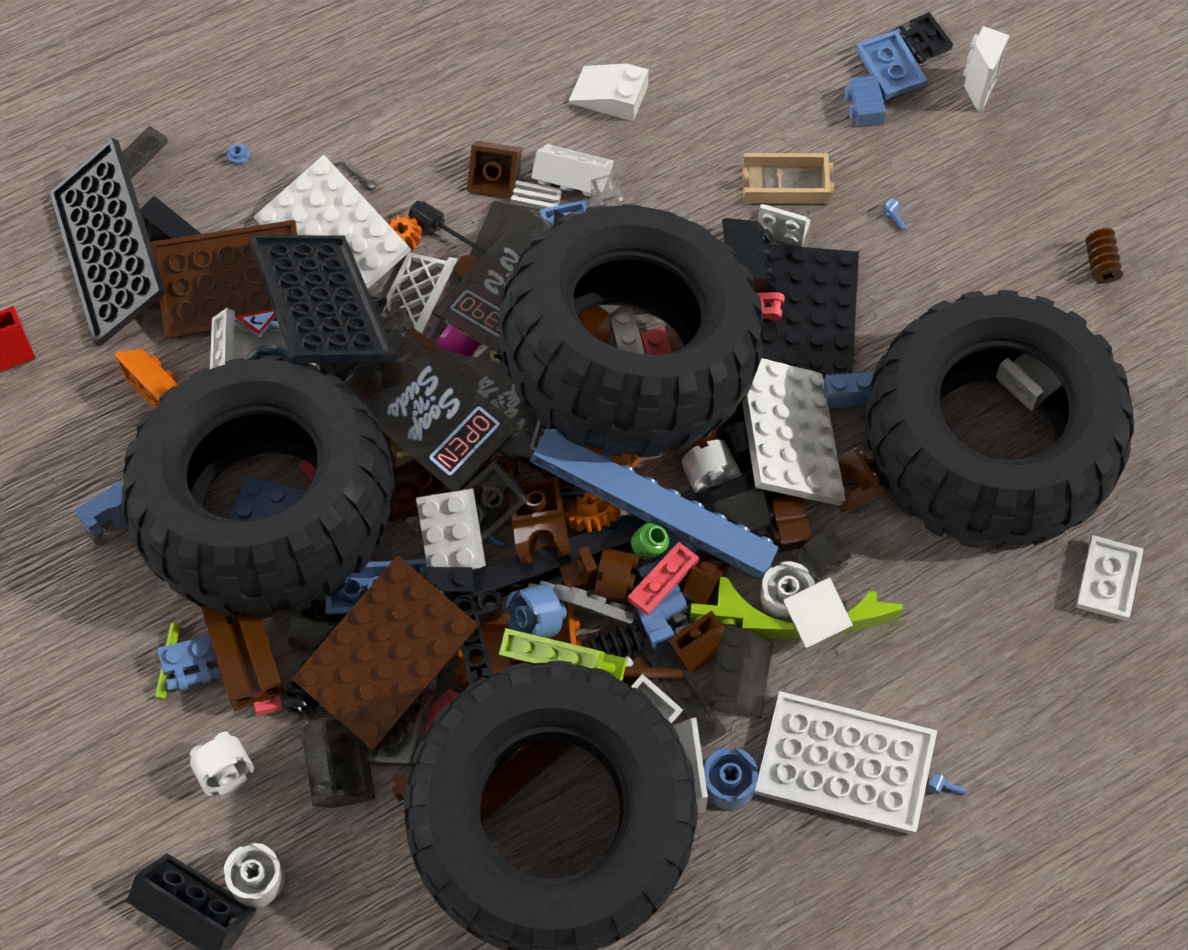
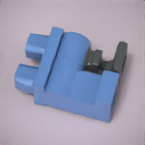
[75,481,128,546]
[632,584,694,654]

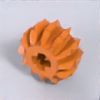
[387,214,422,251]

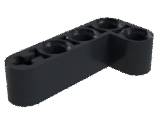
[453,590,503,685]

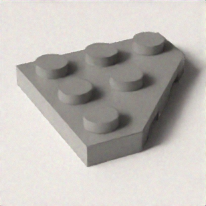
[528,581,635,624]

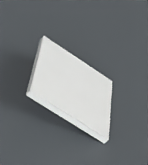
[783,577,853,648]

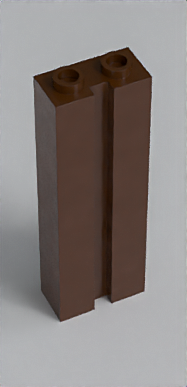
[201,605,286,711]

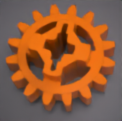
[565,493,621,532]

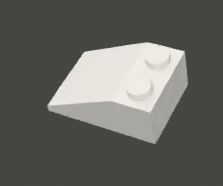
[569,64,649,122]

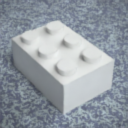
[416,489,486,569]

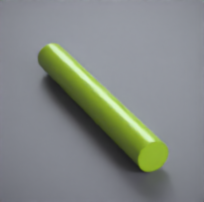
[155,623,181,700]

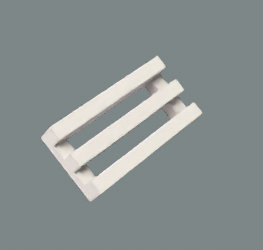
[511,180,562,209]

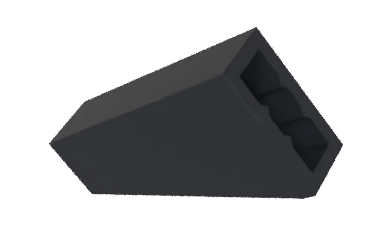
[140,196,202,242]

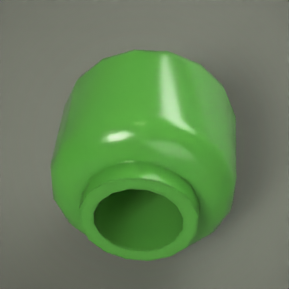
[631,522,669,560]

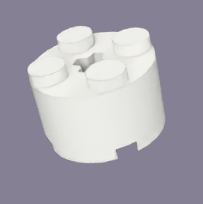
[681,440,742,493]
[760,561,815,622]
[190,732,254,796]
[224,843,285,907]

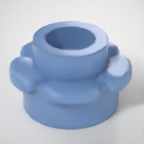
[227,144,250,166]

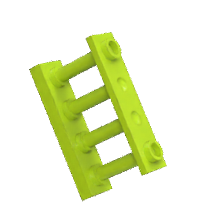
[499,628,627,681]

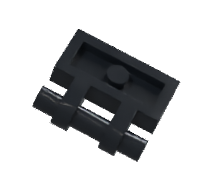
[896,12,953,64]

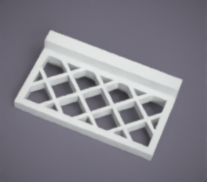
[380,253,461,341]

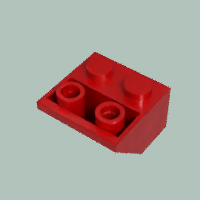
[0,306,36,372]

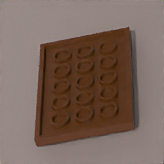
[151,220,298,339]
[292,555,479,750]

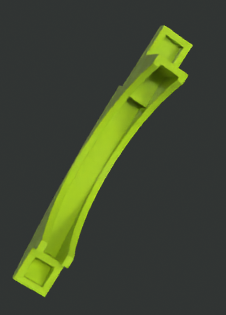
[690,577,903,639]

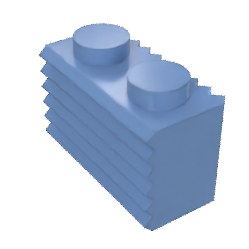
[845,75,886,127]
[823,371,874,409]

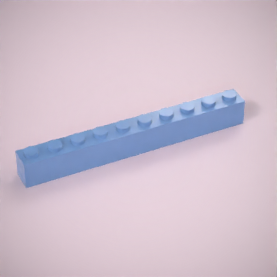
[529,428,778,580]

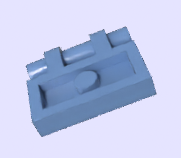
[157,635,221,691]

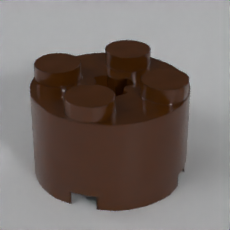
[594,548,640,606]

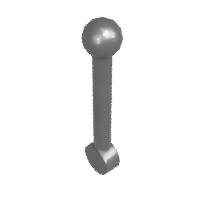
[340,157,376,191]

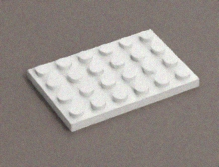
[254,155,411,289]
[742,358,846,506]
[754,691,937,835]

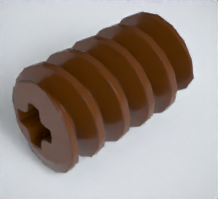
[1085,228,1123,283]

